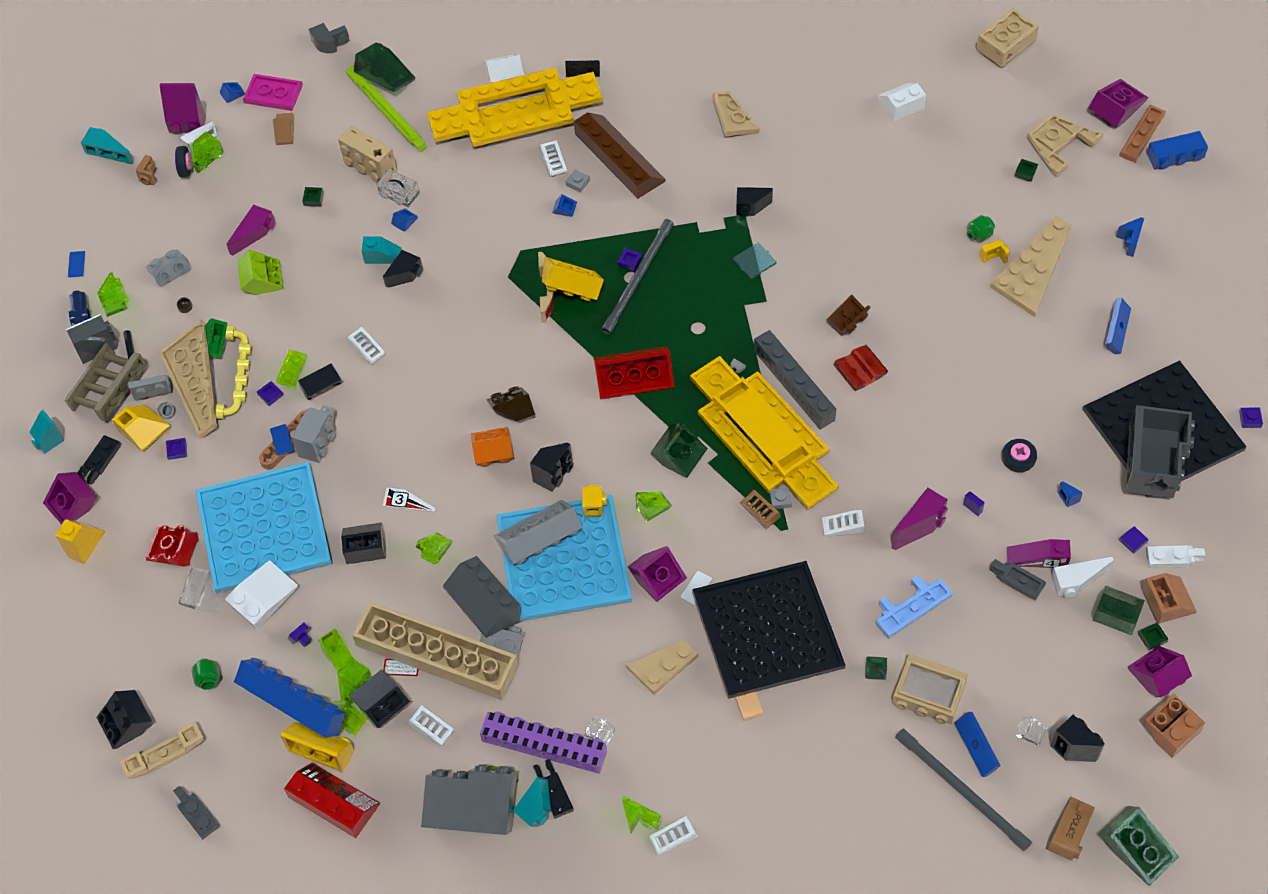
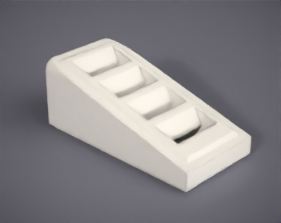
[180,122,218,155]
[540,140,567,177]
[347,327,386,365]
[822,510,864,537]
[408,705,455,746]
[649,816,699,855]

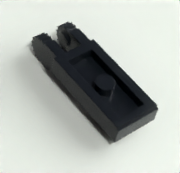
[77,435,121,484]
[533,759,574,819]

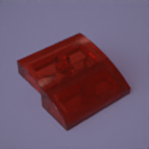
[833,344,888,391]

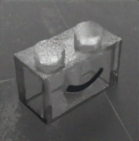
[377,169,420,208]

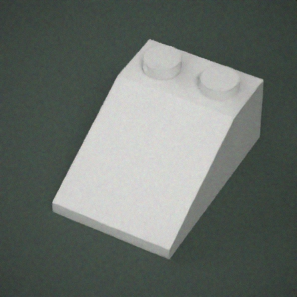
[225,560,299,630]

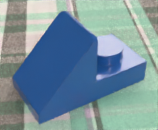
[1116,217,1144,257]

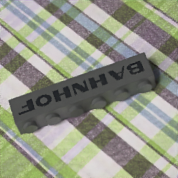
[754,330,837,430]

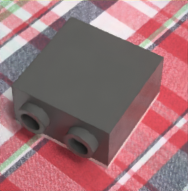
[66,314,117,364]

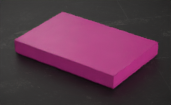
[243,74,303,111]

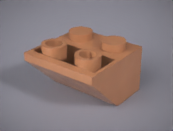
[1142,573,1197,624]
[1145,694,1206,758]

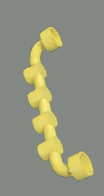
[216,326,252,419]

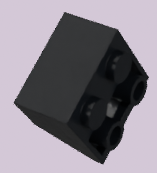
[530,442,574,492]
[341,522,385,564]
[349,669,410,728]
[96,690,152,749]
[1050,714,1105,762]

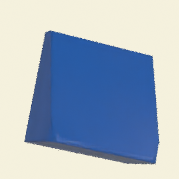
[220,82,245,103]
[552,194,577,217]
[391,208,418,231]
[1058,481,1083,507]

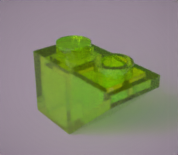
[192,131,224,173]
[97,272,128,317]
[337,657,372,708]

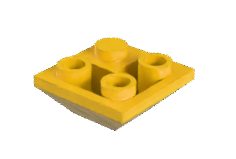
[112,404,171,451]

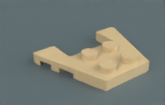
[1027,114,1103,177]

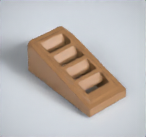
[740,490,780,529]

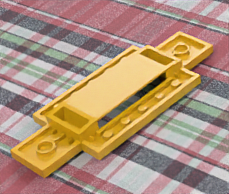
[427,67,603,147]
[690,356,839,510]

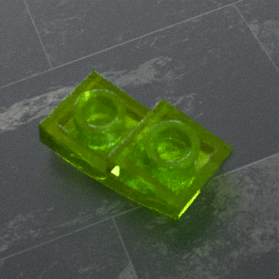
[276,349,307,389]

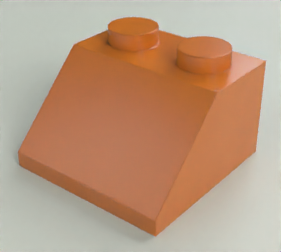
[471,427,513,466]

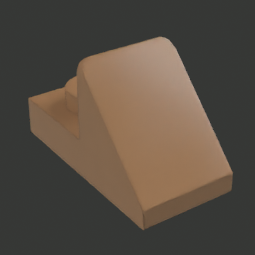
[273,113,294,145]

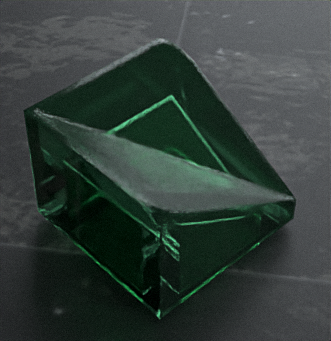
[865,656,887,680]

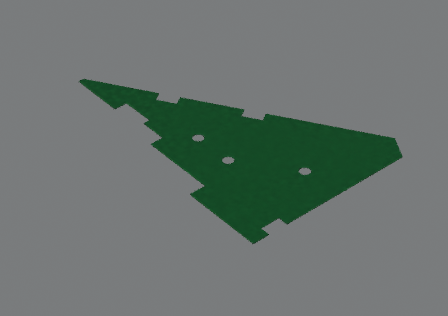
[508,215,788,531]

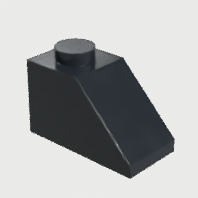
[736,187,773,216]
[383,250,423,288]

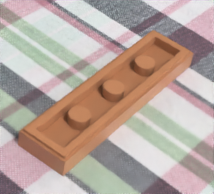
[1119,105,1166,163]

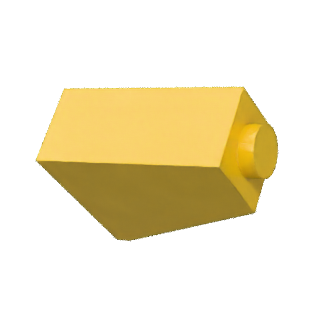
[55,519,105,564]

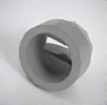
[730,359,746,374]
[157,402,174,418]

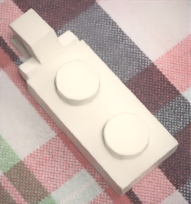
[1146,545,1205,568]

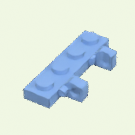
[876,575,953,639]

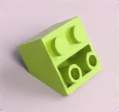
[237,249,284,295]

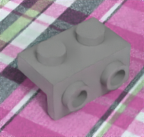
[146,249,191,286]
[128,374,171,400]
[480,625,526,657]

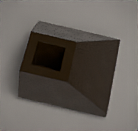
[487,386,535,421]

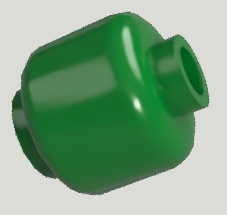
[967,215,995,242]
[192,658,220,690]

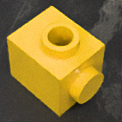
[582,485,607,517]

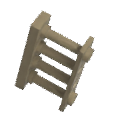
[64,343,147,422]

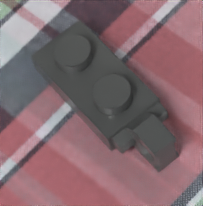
[990,559,1046,600]
[173,786,220,840]

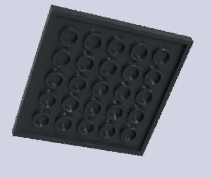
[1082,360,1247,498]
[692,561,846,699]

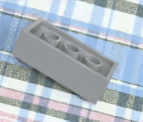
[493,500,583,564]

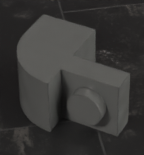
[308,23,350,53]

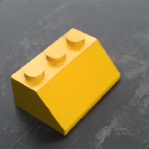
[542,257,604,301]
[280,722,354,772]

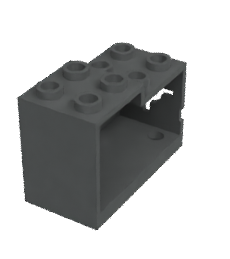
[1125,405,1195,498]
[421,764,517,835]

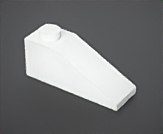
[1051,557,1114,598]

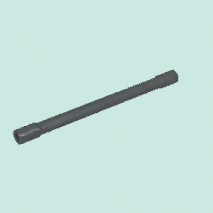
[601,219,674,335]
[896,728,1032,851]

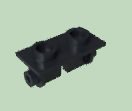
[565,60,600,77]

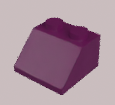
[43,472,97,525]
[1128,646,1192,698]

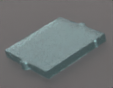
[733,242,777,279]

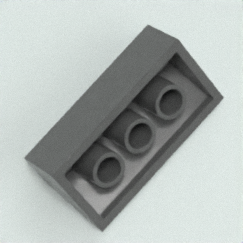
[443,556,520,638]

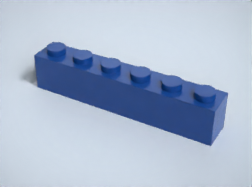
[234,657,345,738]

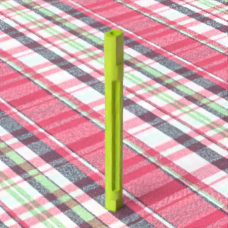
[346,65,427,152]

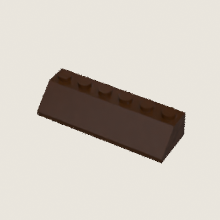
[574,112,666,199]

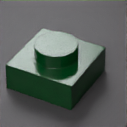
[1015,159,1038,181]
[302,187,324,206]
[1139,622,1168,650]

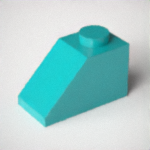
[361,236,402,264]
[30,410,64,454]
[513,777,551,827]

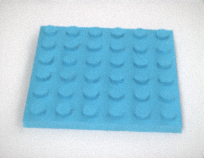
[196,462,332,593]
[497,495,632,621]

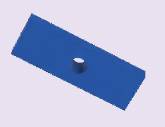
[1105,298,1131,354]
[955,712,1001,777]

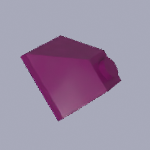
[628,546,687,602]

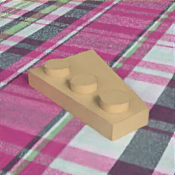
[713,91,760,136]
[626,640,698,695]

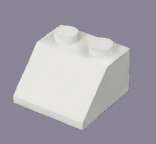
[484,53,524,83]
[877,83,926,121]

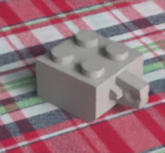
[292,405,335,463]

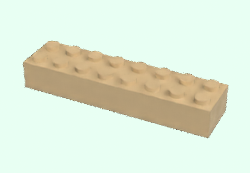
[352,602,519,700]

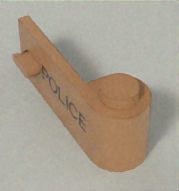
[1048,797,1095,861]

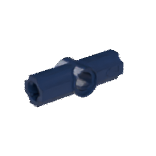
[69,290,91,326]

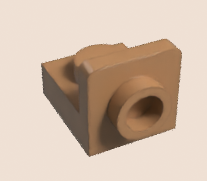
[135,155,156,185]

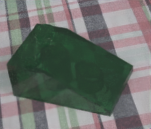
[354,42,415,92]
[1098,806,1179,886]

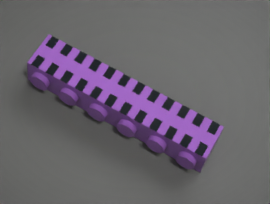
[480,712,607,774]

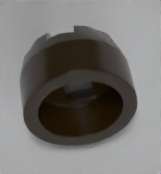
[177,297,192,313]

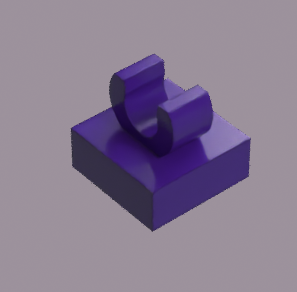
[288,622,311,647]

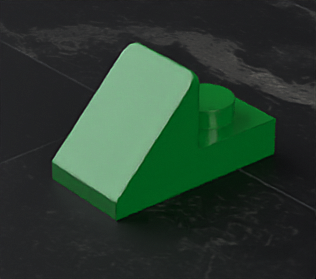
[205,318,228,359]

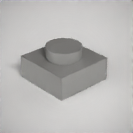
[566,169,590,193]
[769,487,792,509]

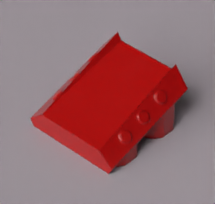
[145,525,199,566]

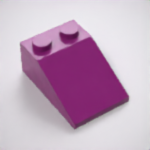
[1088,79,1149,127]
[159,83,206,133]
[892,487,948,550]

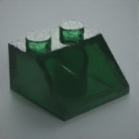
[650,423,708,478]
[1093,586,1145,635]

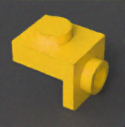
[979,239,1010,263]

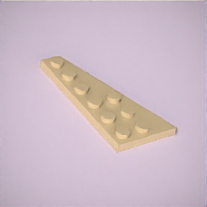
[990,216,1072,317]
[159,319,217,438]

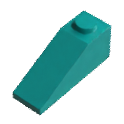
[81,127,134,164]

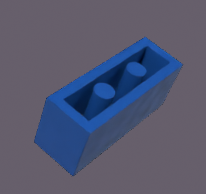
[1147,131,1208,170]

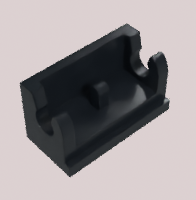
[298,363,342,400]

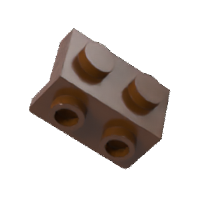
[826,294,871,335]

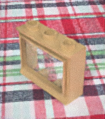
[892,653,968,724]

